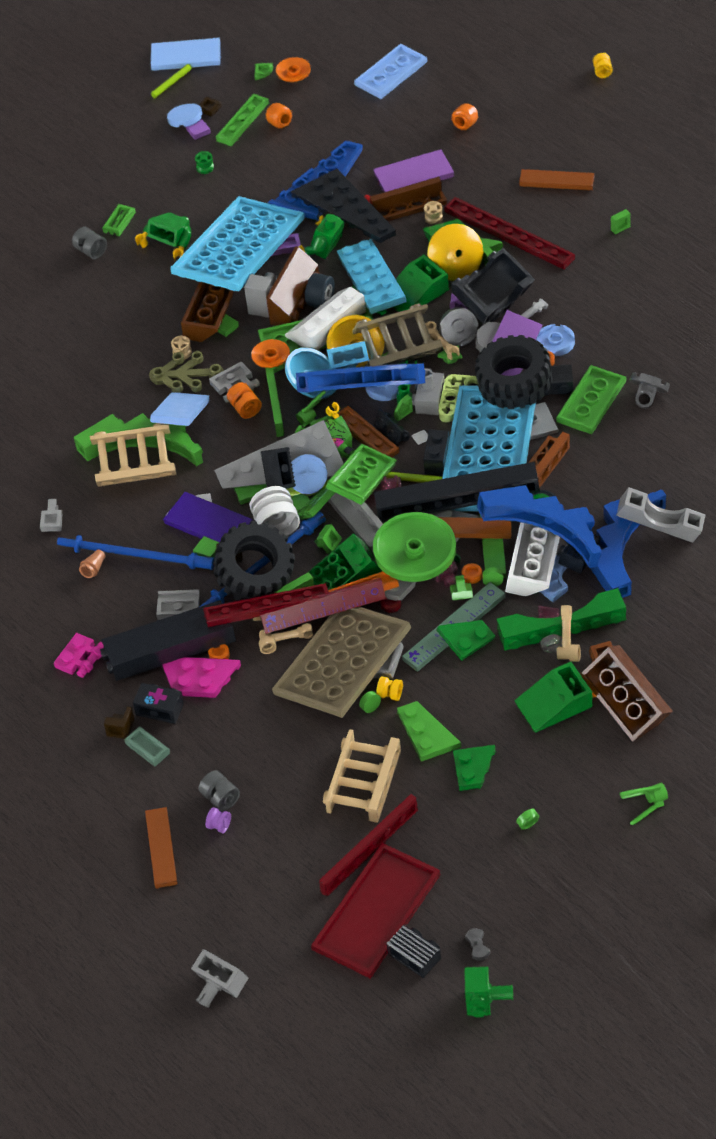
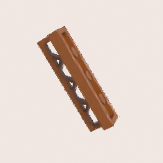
[528,432,570,487]

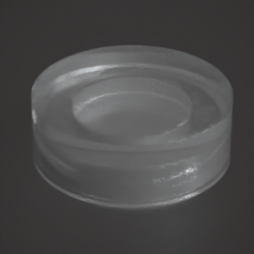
[540,634,562,653]

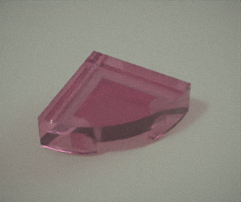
[538,605,559,618]

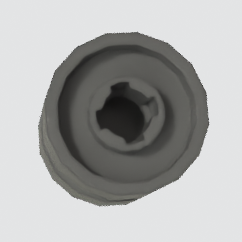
[72,227,107,259]
[199,770,240,811]

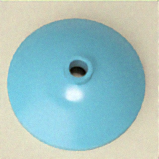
[285,348,337,399]

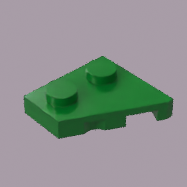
[436,620,495,661]
[453,745,496,791]

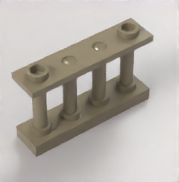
[352,304,443,366]

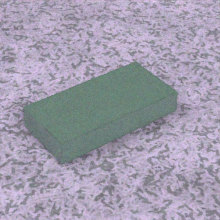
[124,726,170,767]

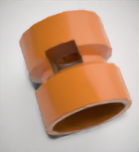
[227,382,262,419]

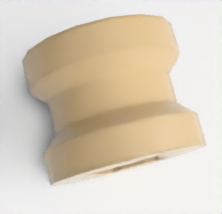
[424,201,443,225]
[171,335,192,359]

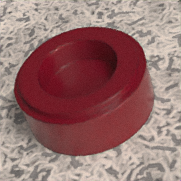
[380,597,402,613]

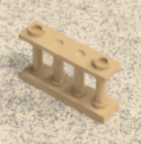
[90,423,176,487]
[323,730,401,823]

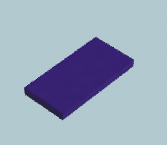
[163,492,253,542]

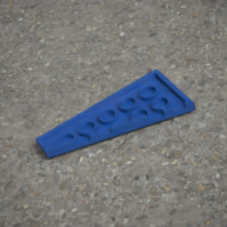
[268,141,363,221]

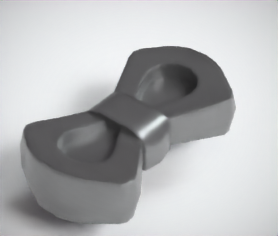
[465,928,490,961]

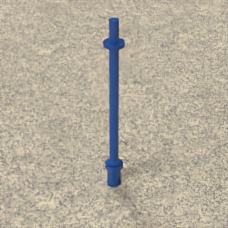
[199,511,326,607]
[57,535,214,570]

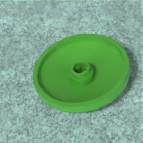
[373,512,456,582]

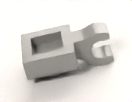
[40,499,63,532]

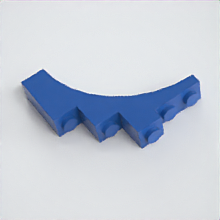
[296,363,425,392]
[477,485,601,568]
[590,490,666,598]

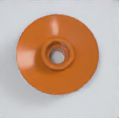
[276,57,311,82]
[251,339,290,368]

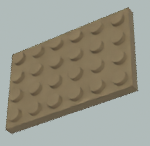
[272,607,411,718]

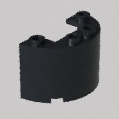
[451,248,535,325]

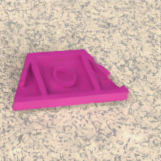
[162,657,241,698]

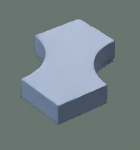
[540,555,568,603]

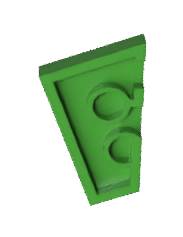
[397,701,461,762]

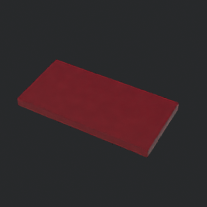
[311,843,441,979]

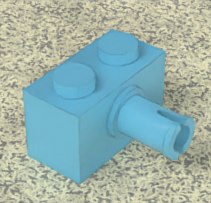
[327,341,369,369]

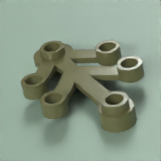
[149,351,224,393]

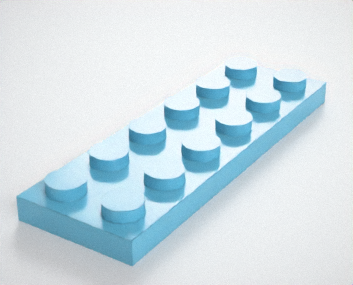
[337,239,407,314]

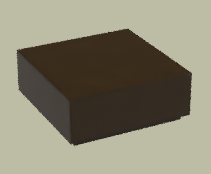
[199,97,222,117]

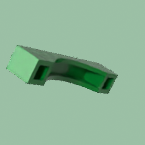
[497,588,626,651]

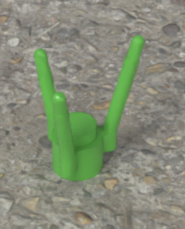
[296,391,338,427]
[620,783,668,825]

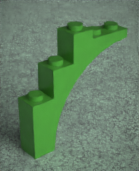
[74,413,203,466]

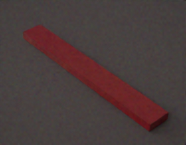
[444,197,575,270]

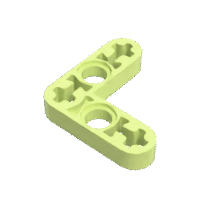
[438,374,478,423]

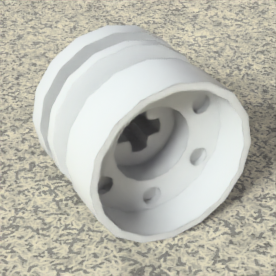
[249,486,300,537]

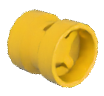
[593,53,613,78]
[376,676,403,701]

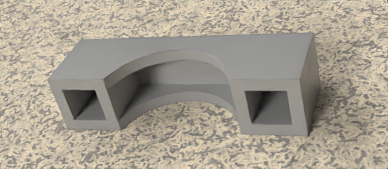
[616,487,705,543]

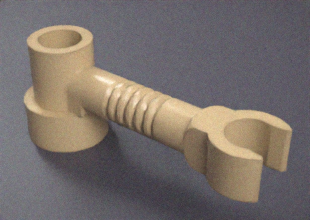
[426,321,460,360]
[557,605,581,662]
[259,623,313,654]

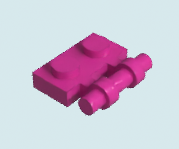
[54,633,103,678]

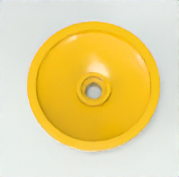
[427,224,483,281]
[327,315,385,368]

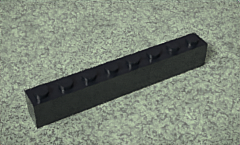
[374,462,540,523]

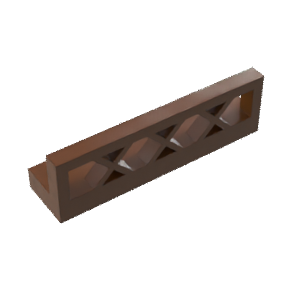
[370,177,447,221]

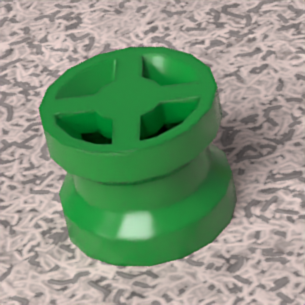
[195,151,214,174]

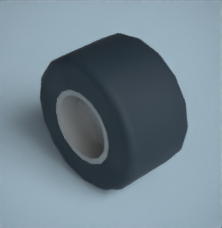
[305,273,335,308]

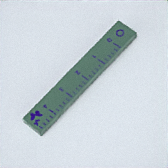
[402,582,506,672]

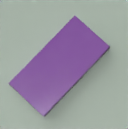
[373,149,454,192]
[493,310,542,376]

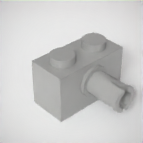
[244,272,277,318]
[412,369,445,415]
[191,949,249,1008]

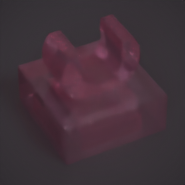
[381,475,401,490]
[434,562,458,589]

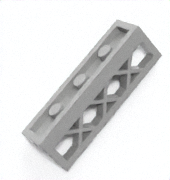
[328,493,383,552]

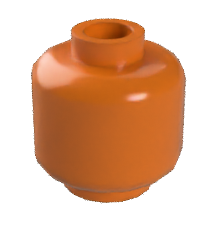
[266,103,292,129]
[452,103,478,130]

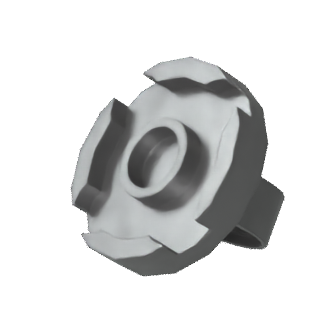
[439,307,478,346]
[630,372,670,409]

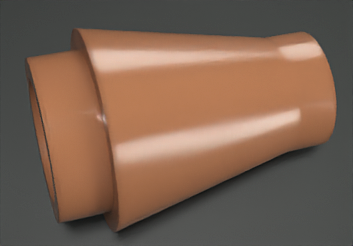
[79,550,106,578]

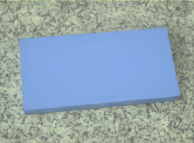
[151,38,220,71]
[354,44,427,99]
[151,392,209,426]

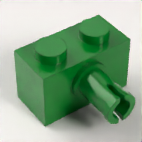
[465,967,513,1017]

